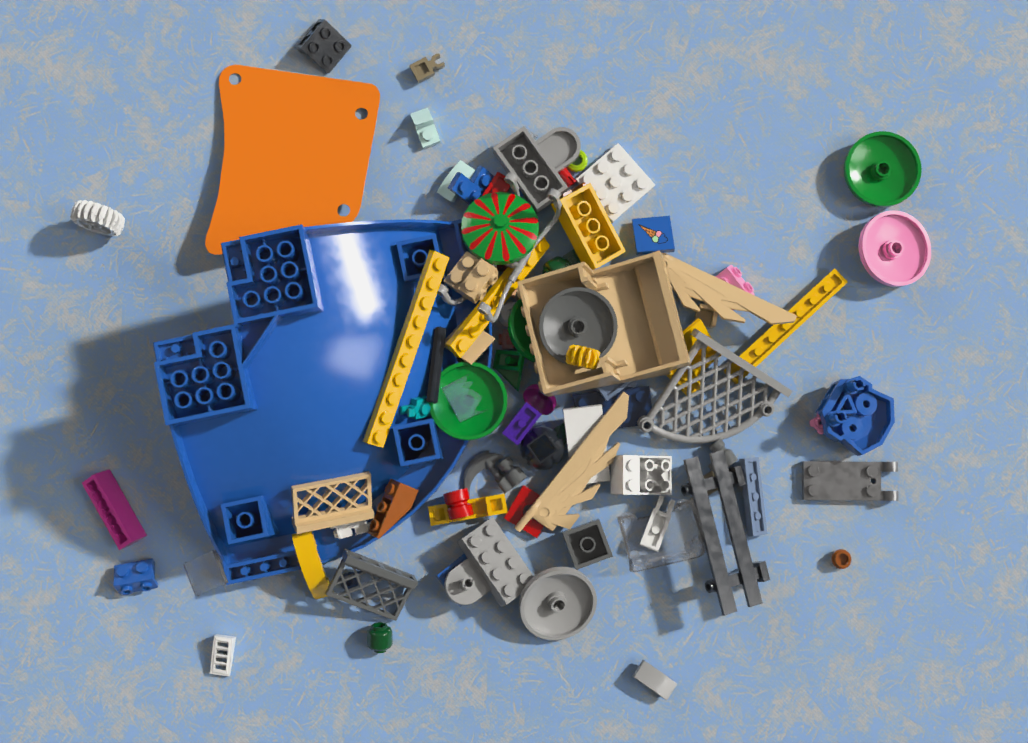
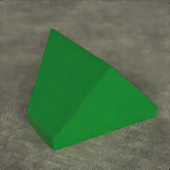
[493,350,525,392]

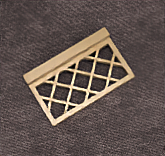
[291,471,374,534]

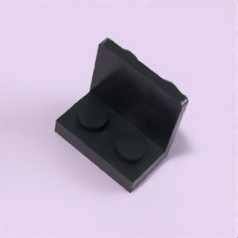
[295,19,352,73]

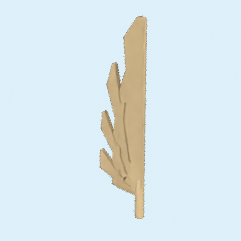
[662,253,797,325]
[514,392,629,532]

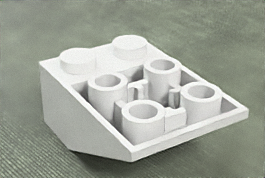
[611,455,672,495]

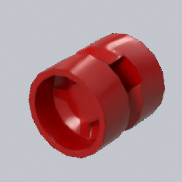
[443,488,474,520]

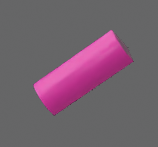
[82,469,147,550]

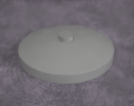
[519,567,597,640]

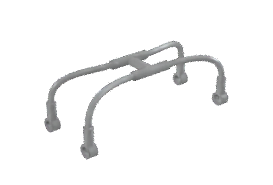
[437,172,562,323]

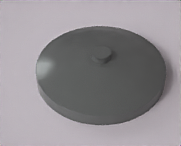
[539,287,618,366]

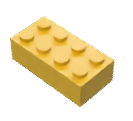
[551,183,626,270]

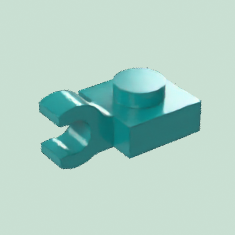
[400,396,431,419]

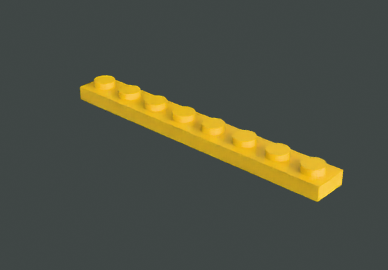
[446,232,550,358]
[723,268,848,385]

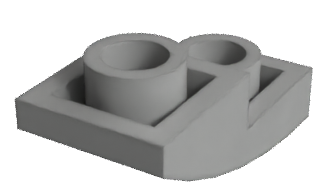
[632,660,677,700]

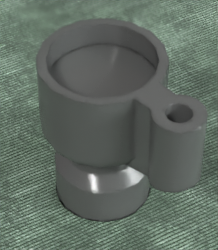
[708,439,738,473]
[497,457,527,494]

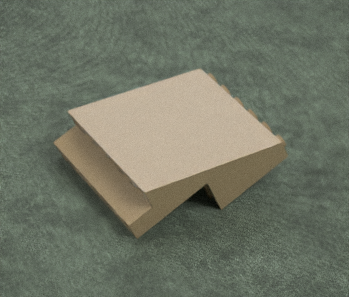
[517,251,691,397]

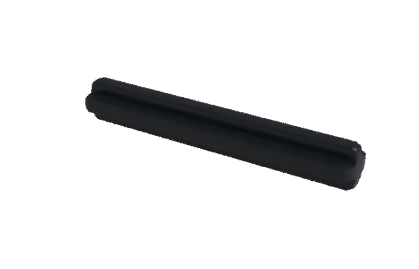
[426,327,446,404]

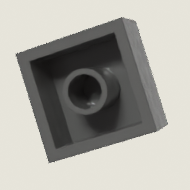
[562,519,613,570]

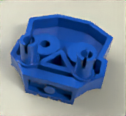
[815,376,895,456]

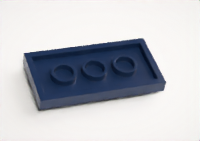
[573,386,654,429]

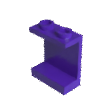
[502,402,542,445]

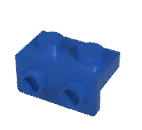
[114,558,158,595]

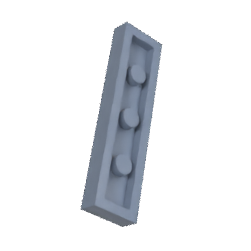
[739,457,767,536]

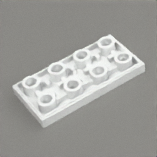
[563,404,610,484]

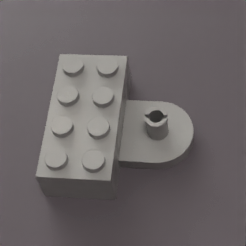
[493,126,581,214]
[444,517,534,606]

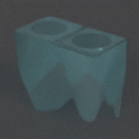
[442,374,488,423]

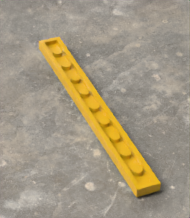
[363,250,450,448]

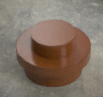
[831,549,851,569]

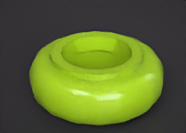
[567,150,588,172]

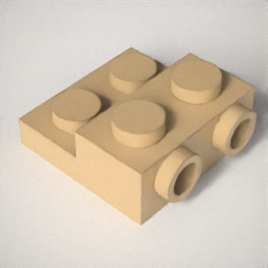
[444,251,498,304]

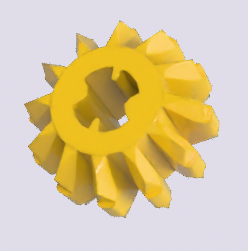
[566,345,600,370]

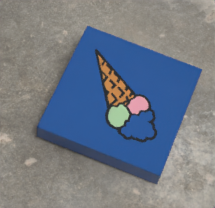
[632,216,675,255]

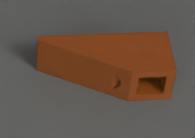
[368,479,419,539]

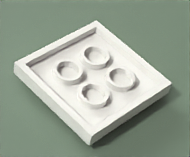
[576,143,655,223]

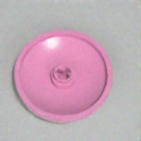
[859,211,931,287]

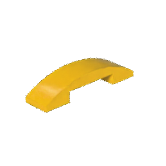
[428,494,508,526]
[292,531,334,600]

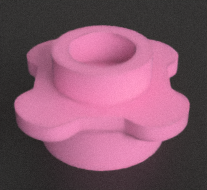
[809,414,823,435]

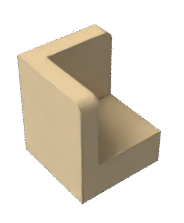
[694,304,718,329]

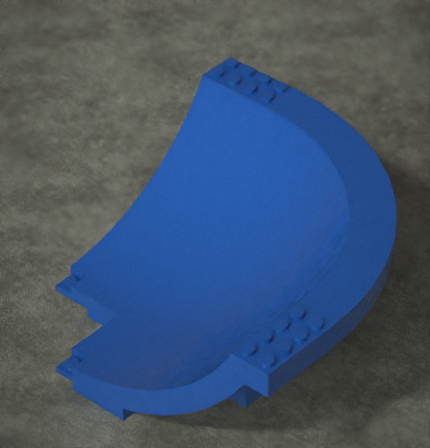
[153,219,493,585]

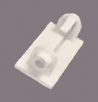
[331,519,371,539]

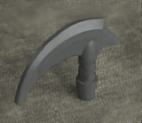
[463,450,504,496]

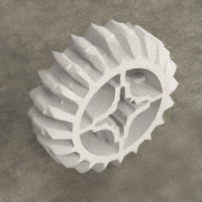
[70,200,125,237]

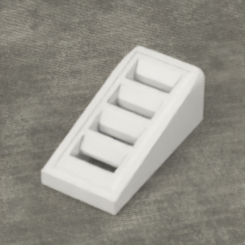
[210,634,236,676]

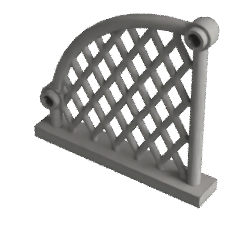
[637,328,793,444]

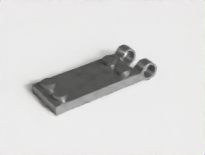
[802,461,899,501]

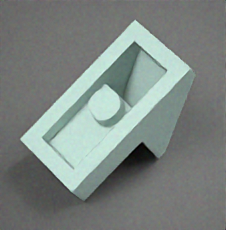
[410,108,441,149]

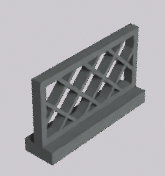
[325,549,418,621]

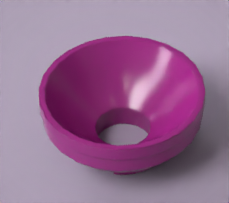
[523,384,556,415]

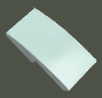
[437,160,476,202]

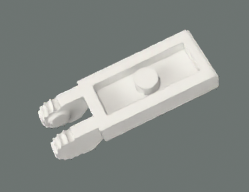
[639,495,675,552]

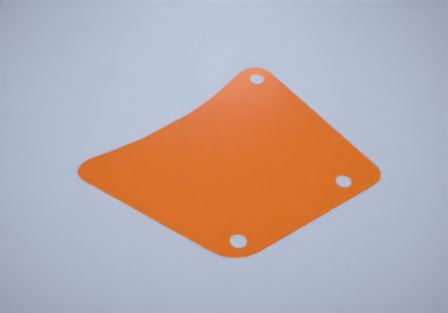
[205,64,380,255]

